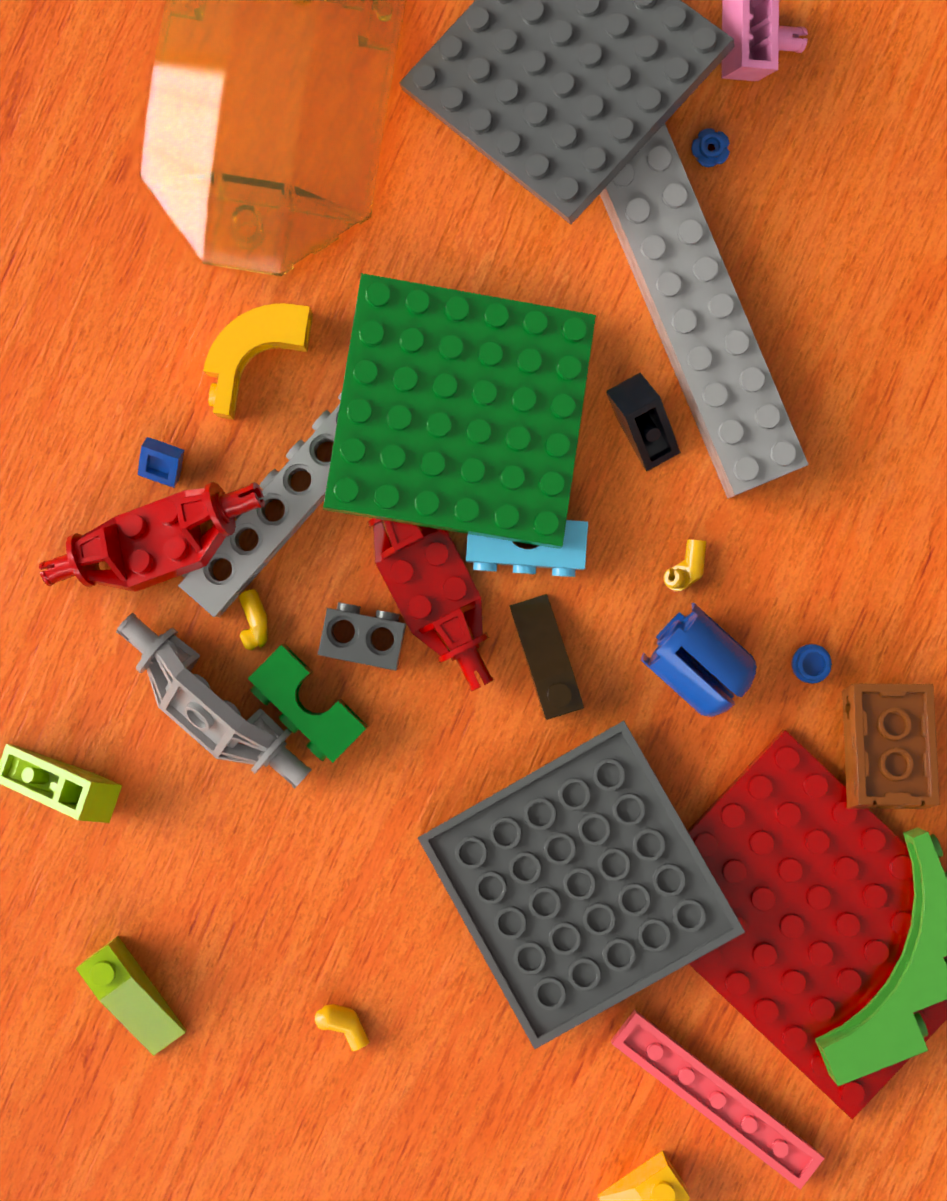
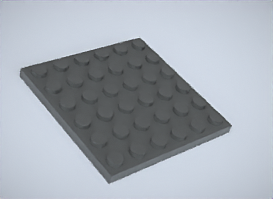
[399,0,735,225]
[418,721,745,1049]

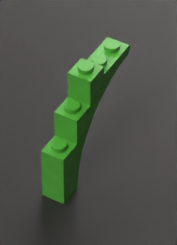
[815,827,947,1086]

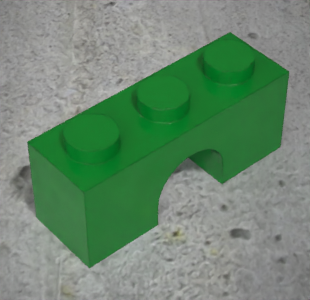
[248,644,368,763]

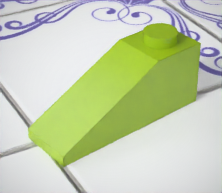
[0,744,122,823]
[76,936,187,1056]

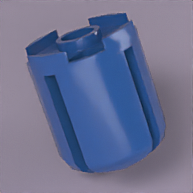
[641,603,757,717]

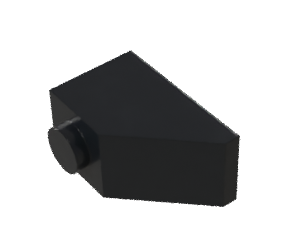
[606,373,681,471]

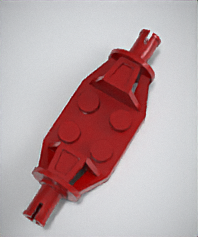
[39,482,265,592]
[367,518,494,691]

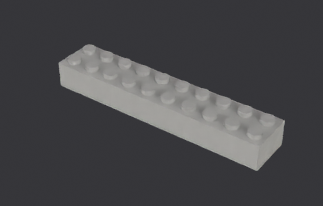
[600,123,809,499]

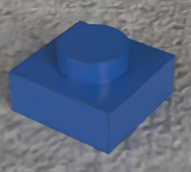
[137,437,184,488]

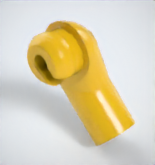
[664,539,706,591]
[239,589,268,650]
[315,1004,370,1051]

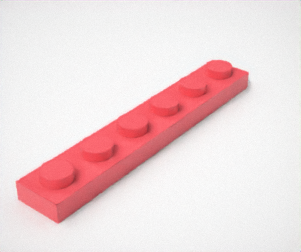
[611,1009,825,1190]

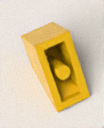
[598,1151,690,1201]

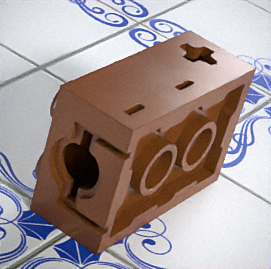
[842,684,940,809]

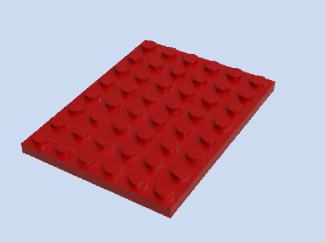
[687,730,947,1120]

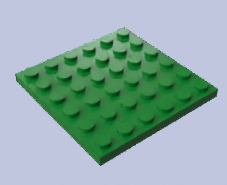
[323,273,596,549]

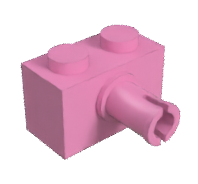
[722,0,808,81]

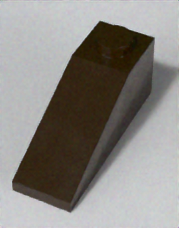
[509,594,584,720]

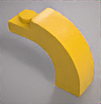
[203,303,313,420]

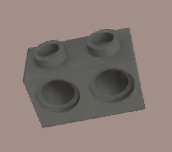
[318,602,407,671]

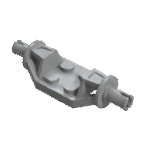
[116,613,312,789]

